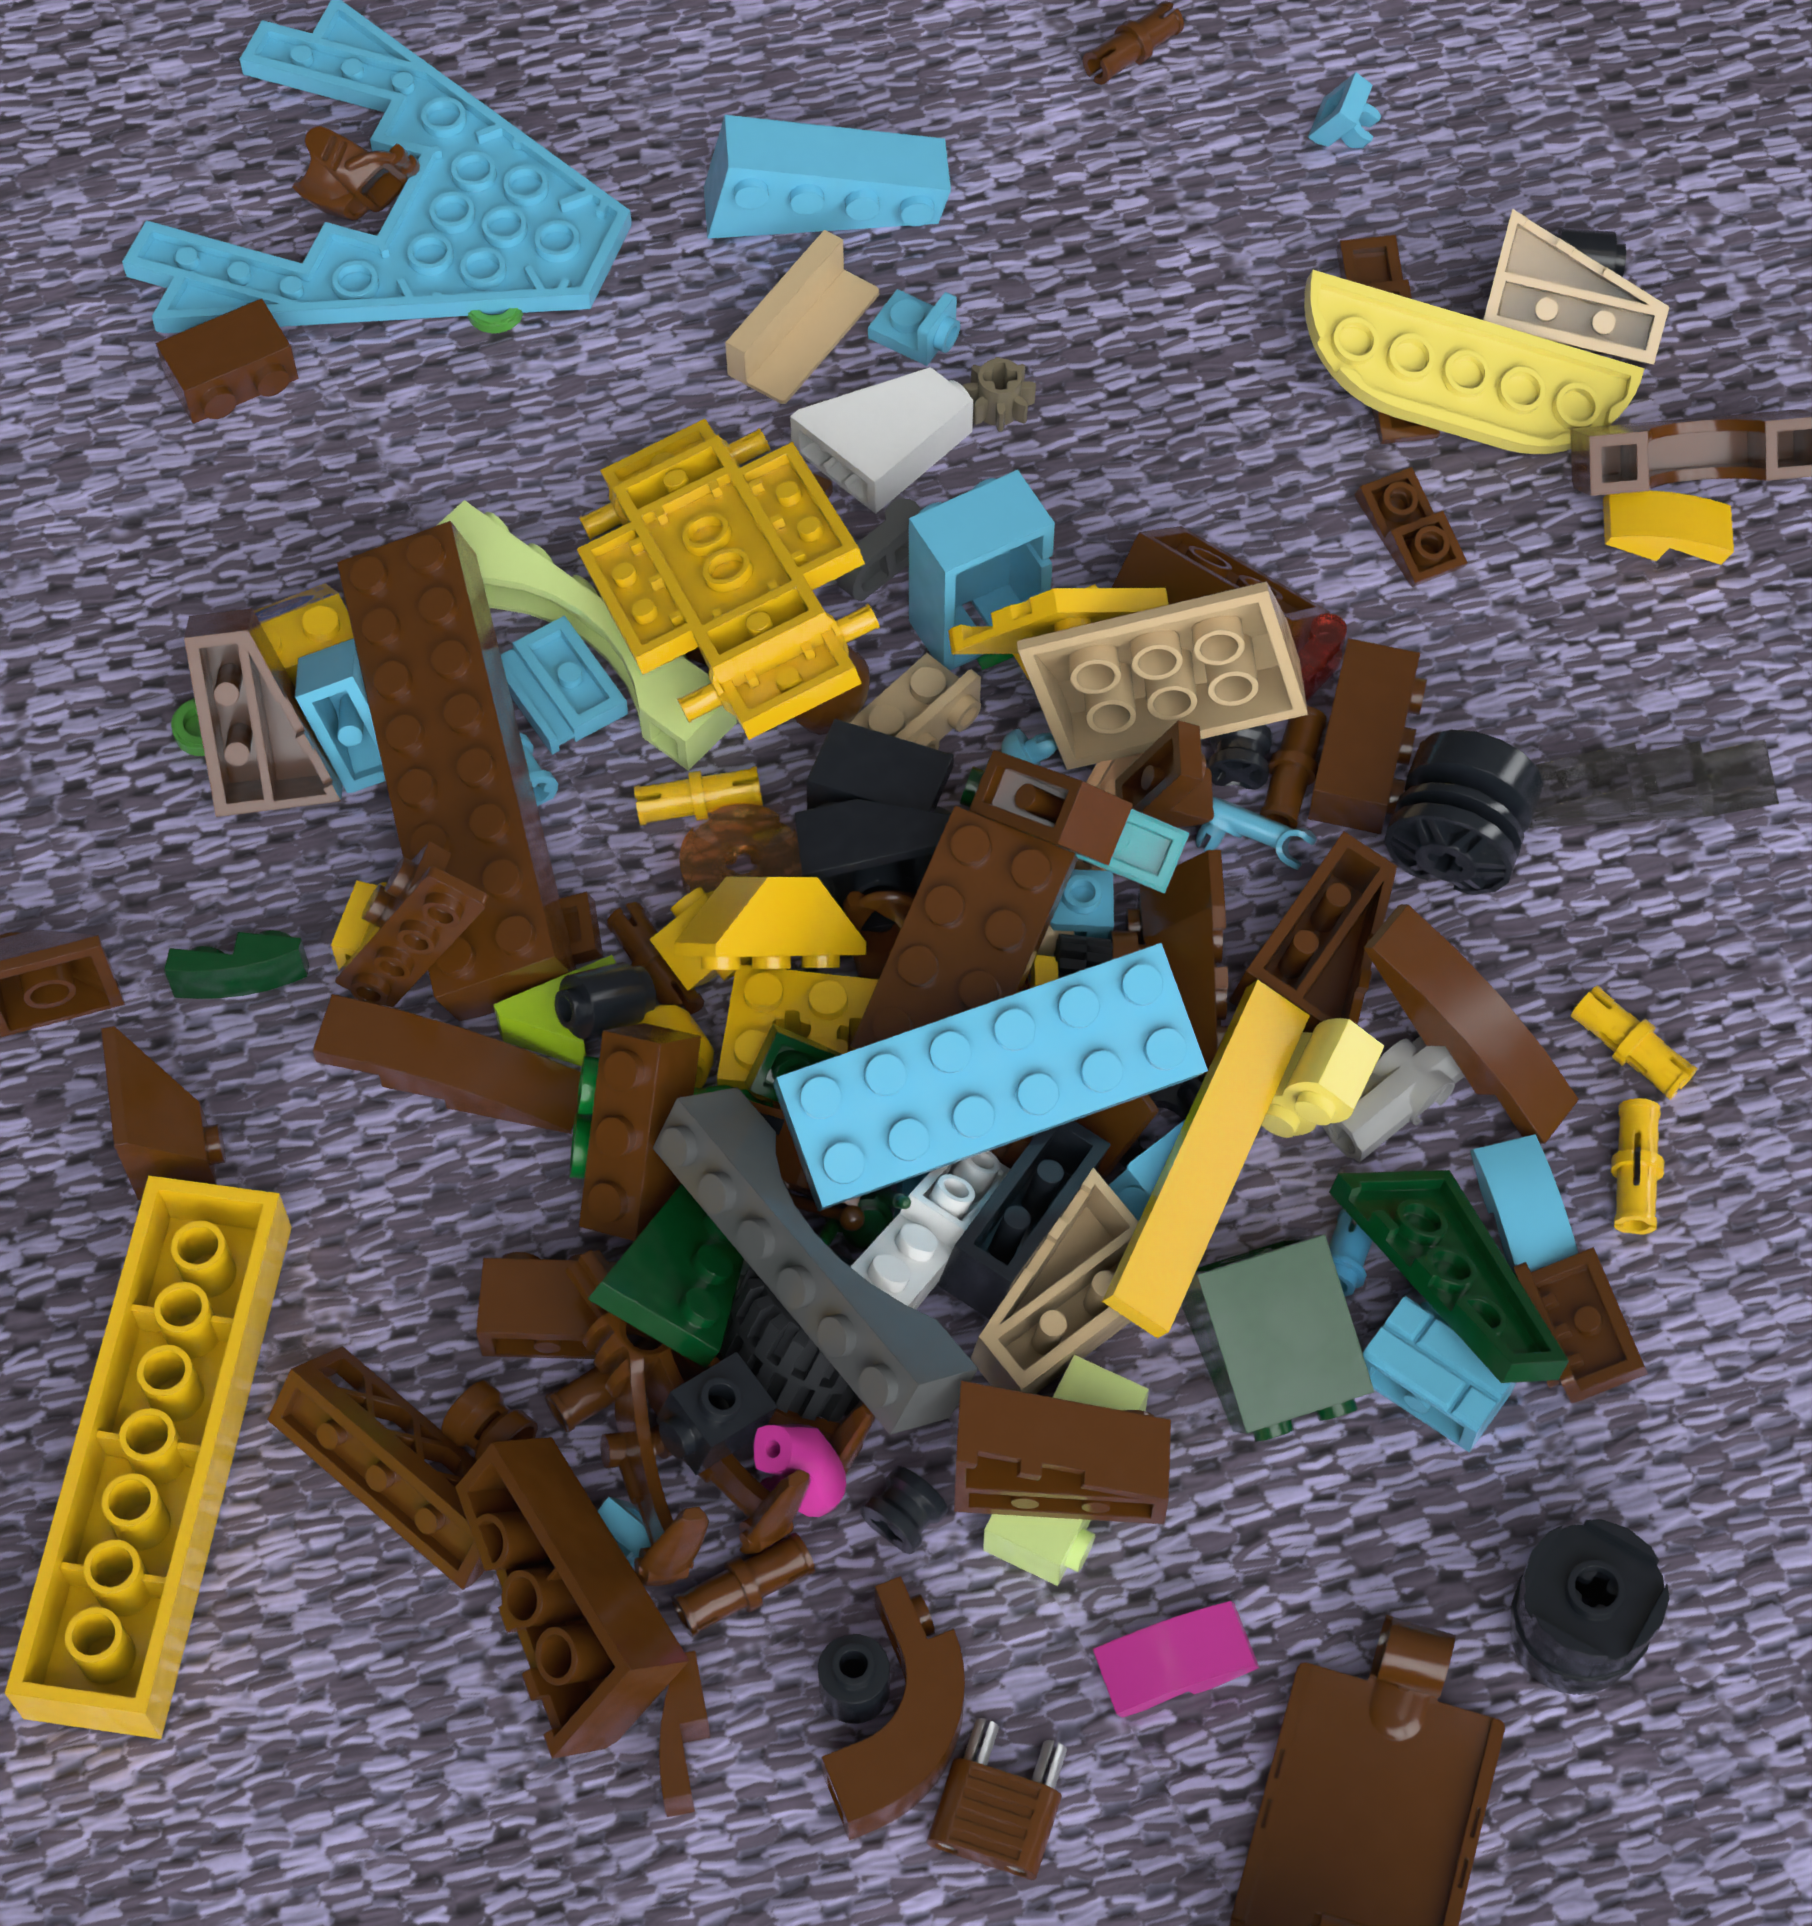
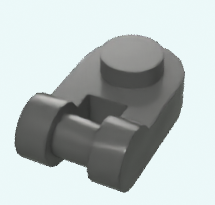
[836,498,920,601]

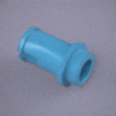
[1329,1209,1373,1296]

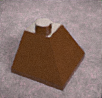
[0,930,125,1037]
[101,1026,226,1200]

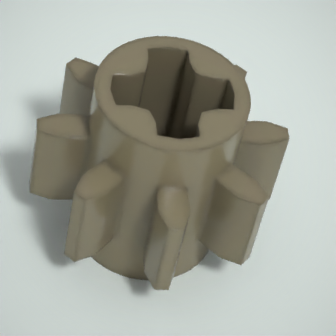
[963,357,1036,432]

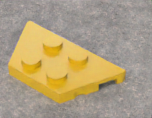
[948,588,1169,655]

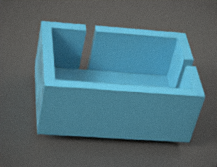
[909,470,1055,671]

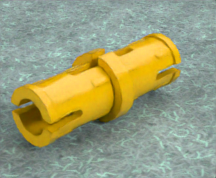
[634,766,763,826]
[1571,985,1698,1100]
[1611,1098,1665,1235]

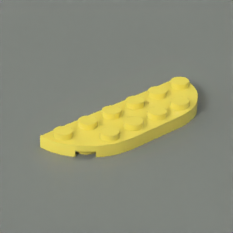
[1304,270,1645,454]

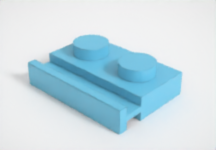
[500,615,628,755]

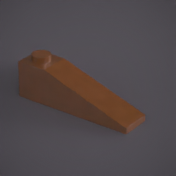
[1126,850,1229,1082]

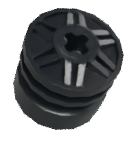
[1384,729,1544,895]

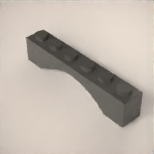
[653,1087,978,1435]

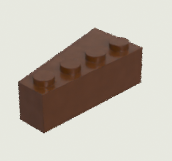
[455,1437,690,1759]

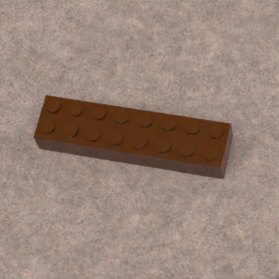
[337,521,577,1021]

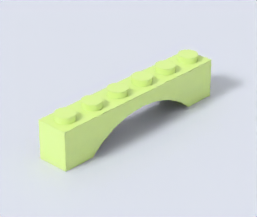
[436,500,737,771]

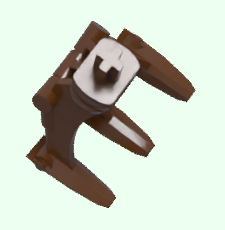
[565,1249,876,1586]

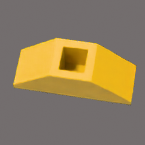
[674,877,866,970]

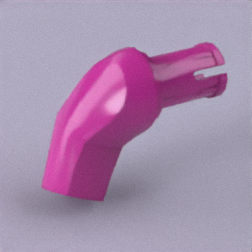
[754,1424,846,1517]

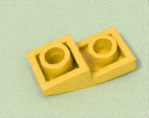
[1603,490,1734,565]

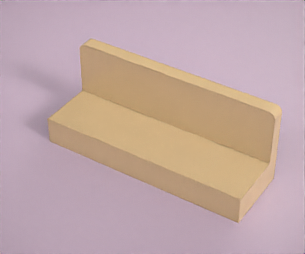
[725,230,879,404]

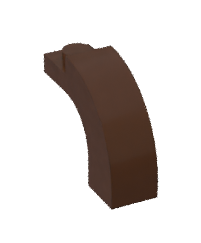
[821,1576,965,1841]

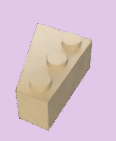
[1483,209,1669,365]

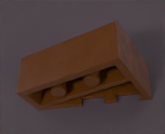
[954,1381,1171,1524]

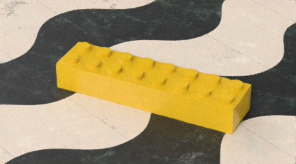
[5,1175,292,1739]

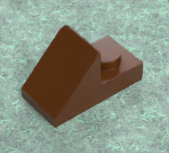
[1115,720,1214,828]

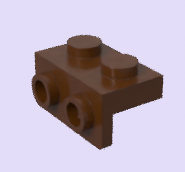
[1513,1247,1648,1403]

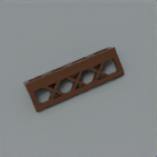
[267,1346,485,1590]

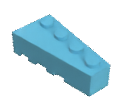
[704,115,951,239]

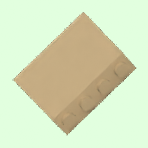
[1017,581,1308,770]

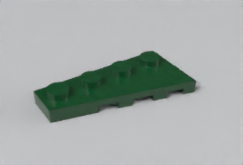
[1329,1170,1569,1383]
[588,1184,744,1368]

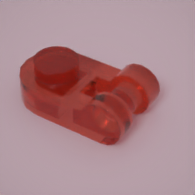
[1287,613,1347,720]

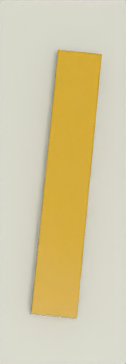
[1102,980,1310,1339]

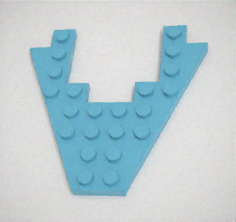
[122,0,632,333]

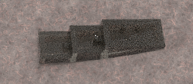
[1529,739,1779,828]

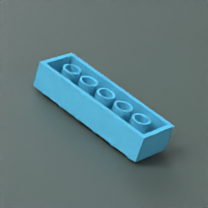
[773,943,1208,1211]

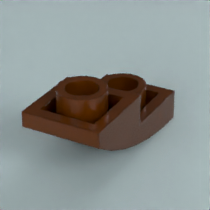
[1354,467,1468,587]

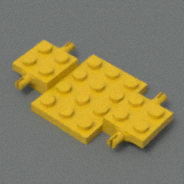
[577,419,880,740]

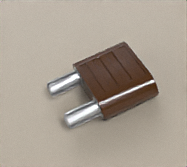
[926,1718,1067,1880]

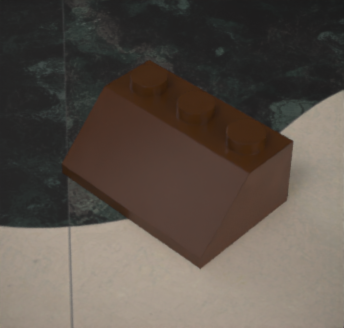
[1112,526,1330,653]

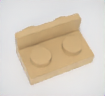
[850,653,981,750]

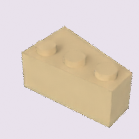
[971,1167,1139,1394]

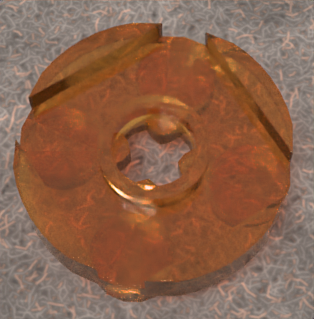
[679,804,803,894]

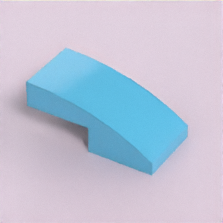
[1470,1134,1578,1276]

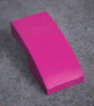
[1093,1601,1259,1718]

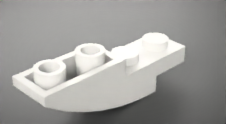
[851,1151,1010,1309]

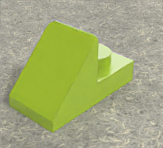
[493,955,616,1066]

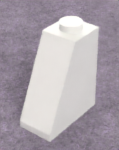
[790,367,973,514]

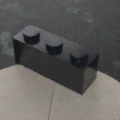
[937,1121,1111,1319]

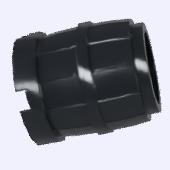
[1510,1519,1670,1695]

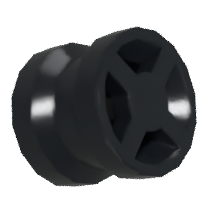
[1207,725,1273,790]
[860,1466,948,1554]

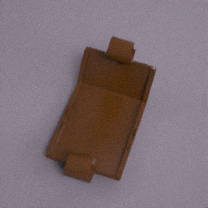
[1229,1615,1505,1926]

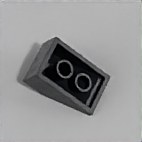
[795,799,950,932]

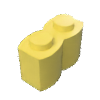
[1261,1018,1384,1138]

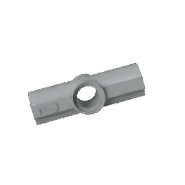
[1321,1036,1464,1162]

